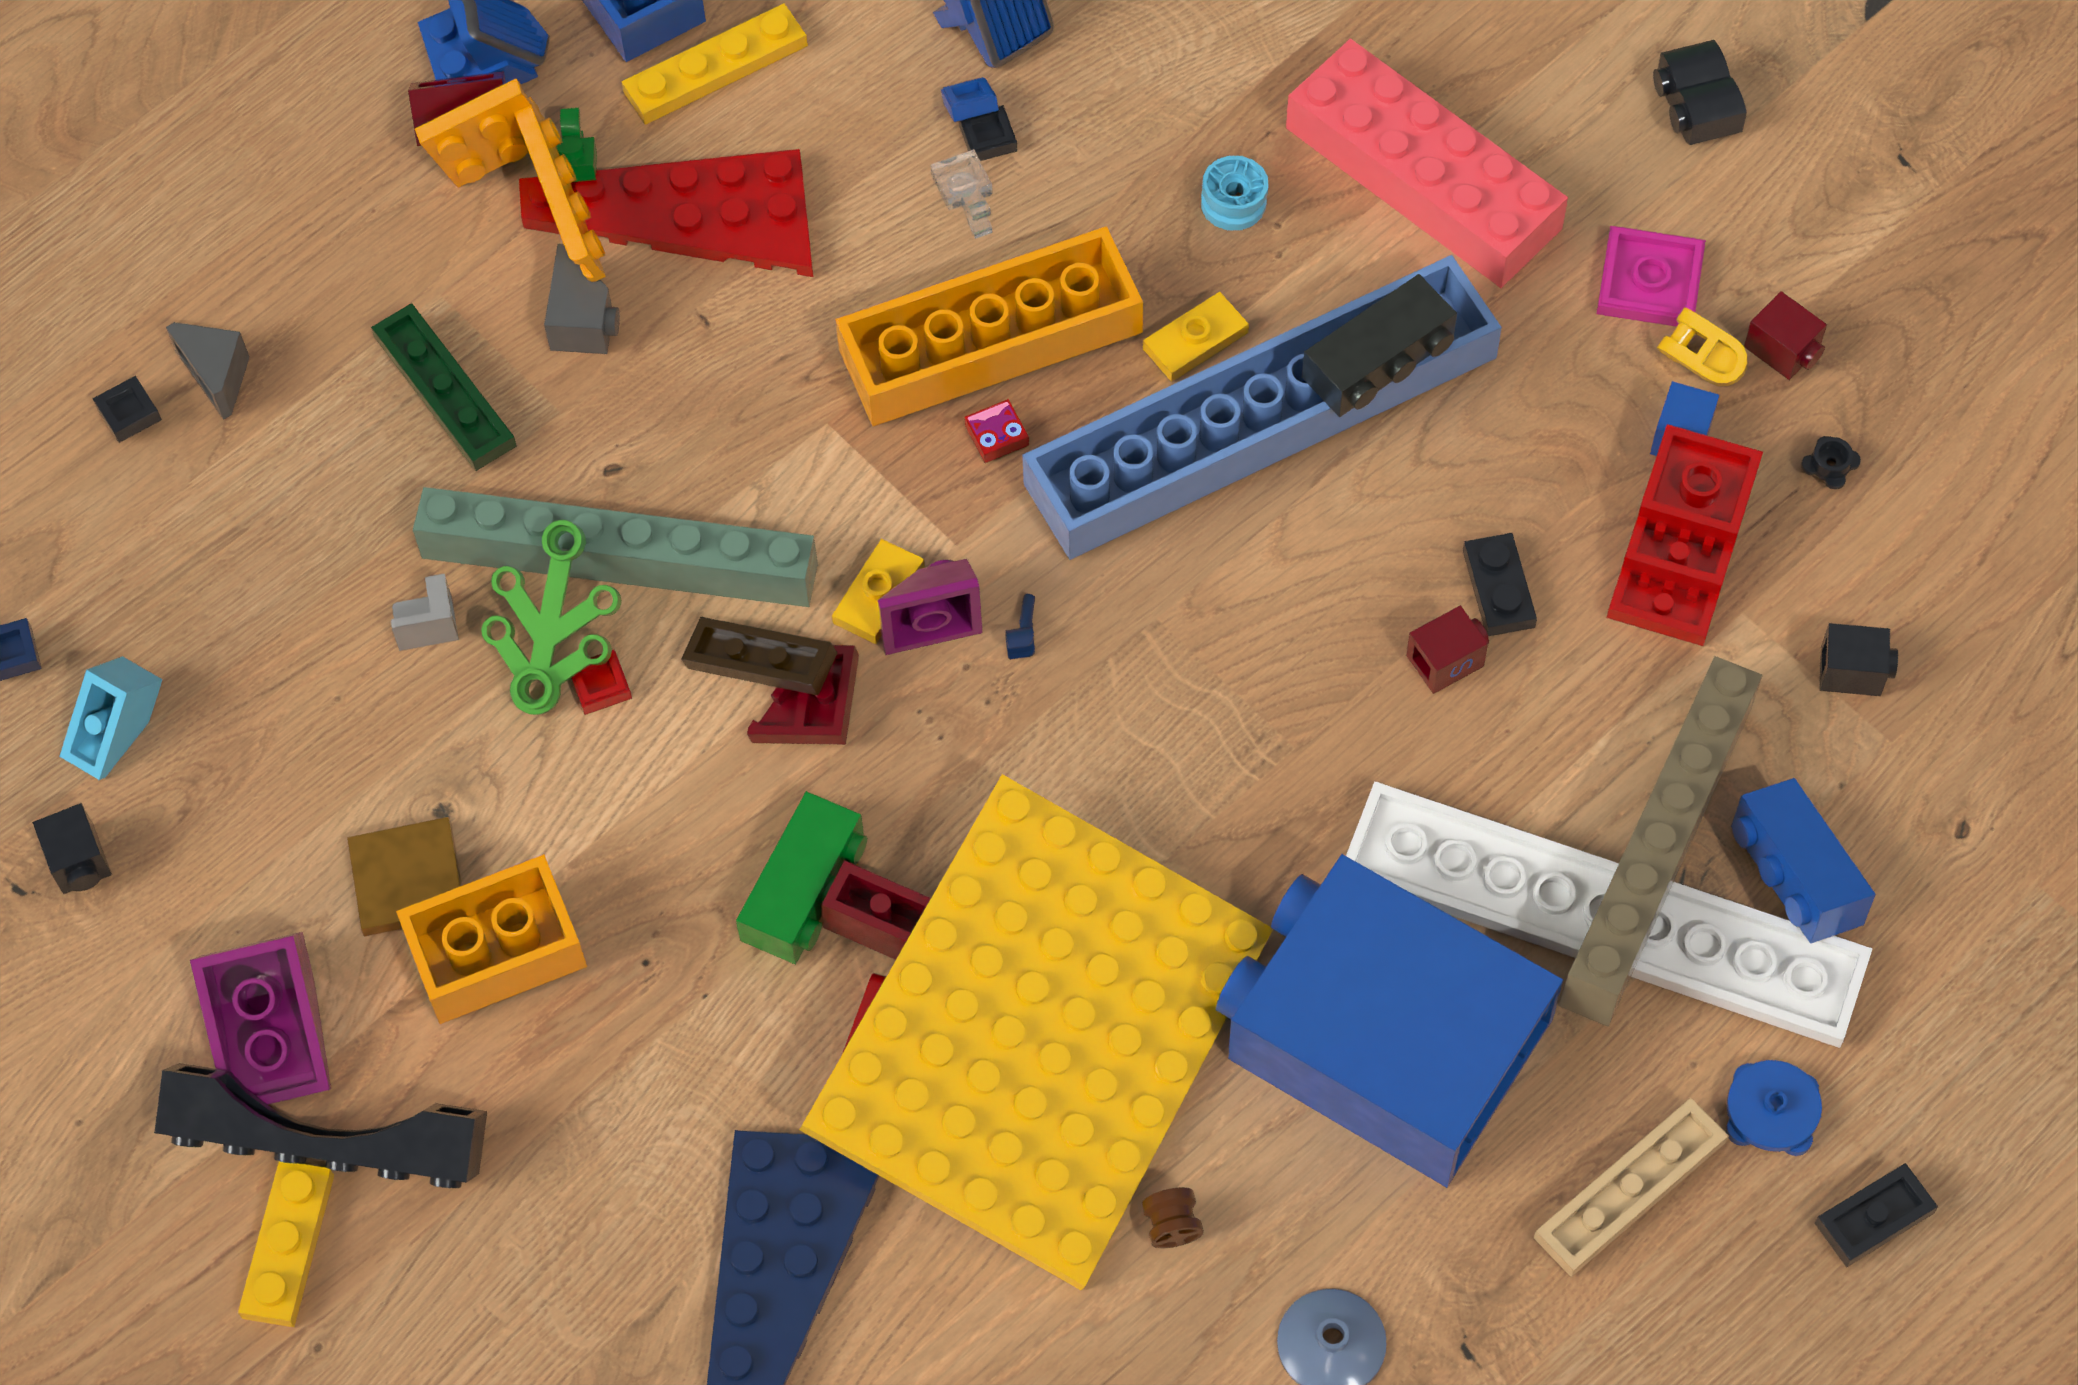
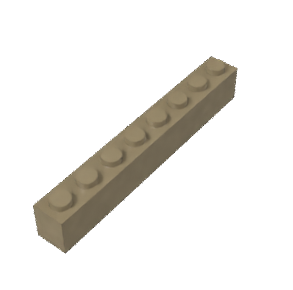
[1559,656,1763,1027]

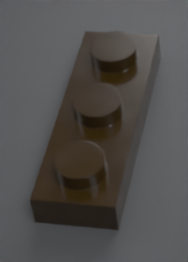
[681,617,837,696]

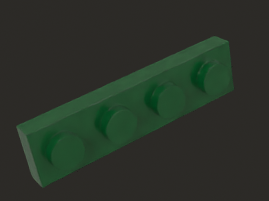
[371,303,517,471]

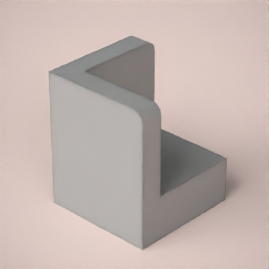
[391,574,459,651]

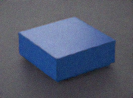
[941,77,999,122]

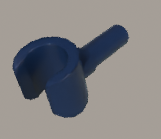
[1005,594,1035,660]

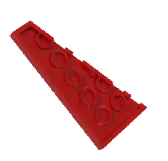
[519,149,814,277]

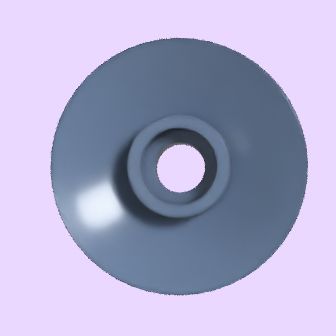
[1277,1289,1387,1385]

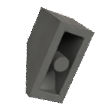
[544,244,620,354]

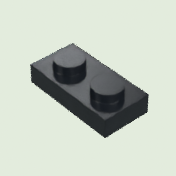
[1463,533,1537,637]
[1814,1163,1938,1267]

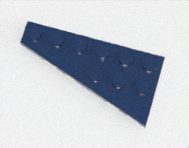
[707,1130,879,1385]

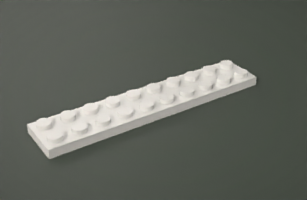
[1346,781,1872,1048]

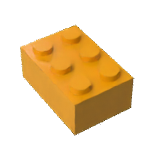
[396,854,587,1024]

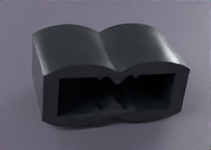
[1653,40,1747,145]

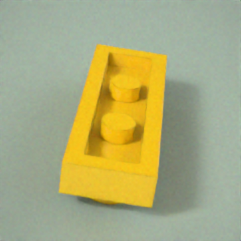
[238,1161,335,1327]

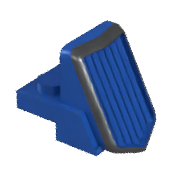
[418,0,550,85]
[933,0,1054,68]

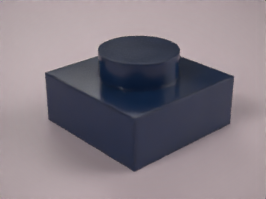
[0,618,42,681]

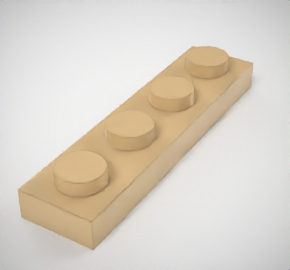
[1534,1098,1729,1277]

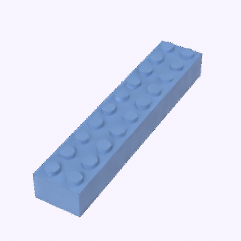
[1022,255,1502,560]

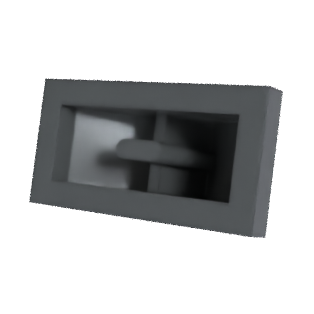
[166,322,250,420]

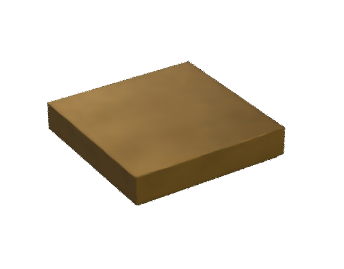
[347,817,461,937]

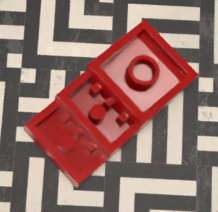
[1606,424,1763,646]

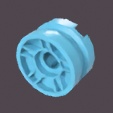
[1201,156,1268,230]

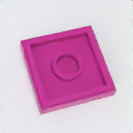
[1596,226,1706,327]

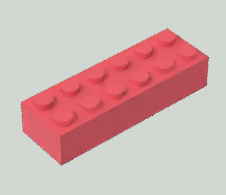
[1286,38,1568,288]

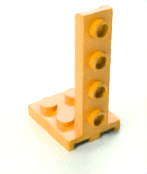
[415,79,606,282]

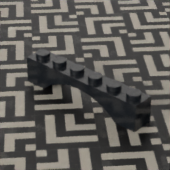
[154,1063,487,1188]

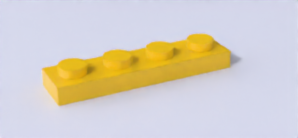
[621,3,808,125]

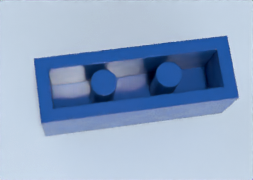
[1731,778,1876,944]

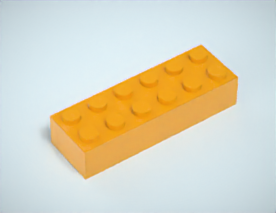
[835,226,1143,427]

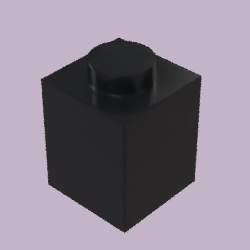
[1820,623,1898,696]
[32,803,112,894]

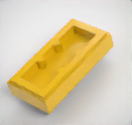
[1143,291,1249,382]
[832,538,925,644]

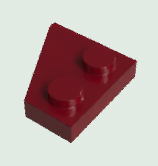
[747,645,859,745]

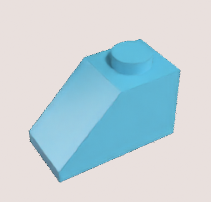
[59,656,163,780]

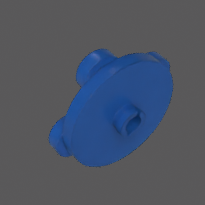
[1726,1060,1822,1156]

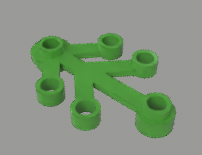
[481,520,622,715]

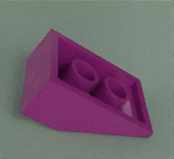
[190,932,331,1105]

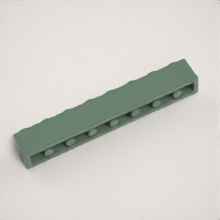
[413,487,818,607]

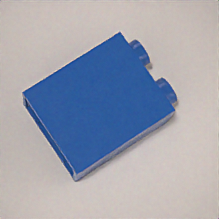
[1216,854,1563,1188]

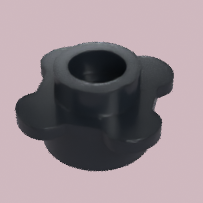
[1801,436,1861,489]

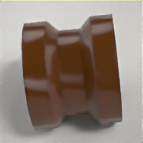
[1142,1187,1204,1248]

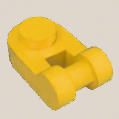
[1657,307,1747,386]

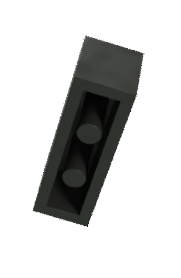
[1302,274,1457,418]

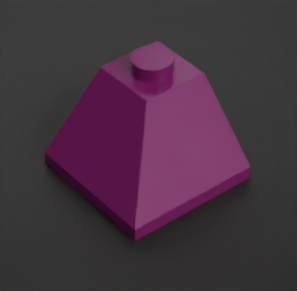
[878,559,983,655]

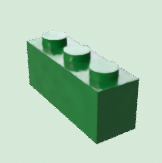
[736,791,868,965]

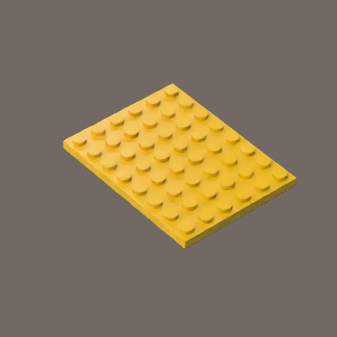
[799,774,1273,1290]

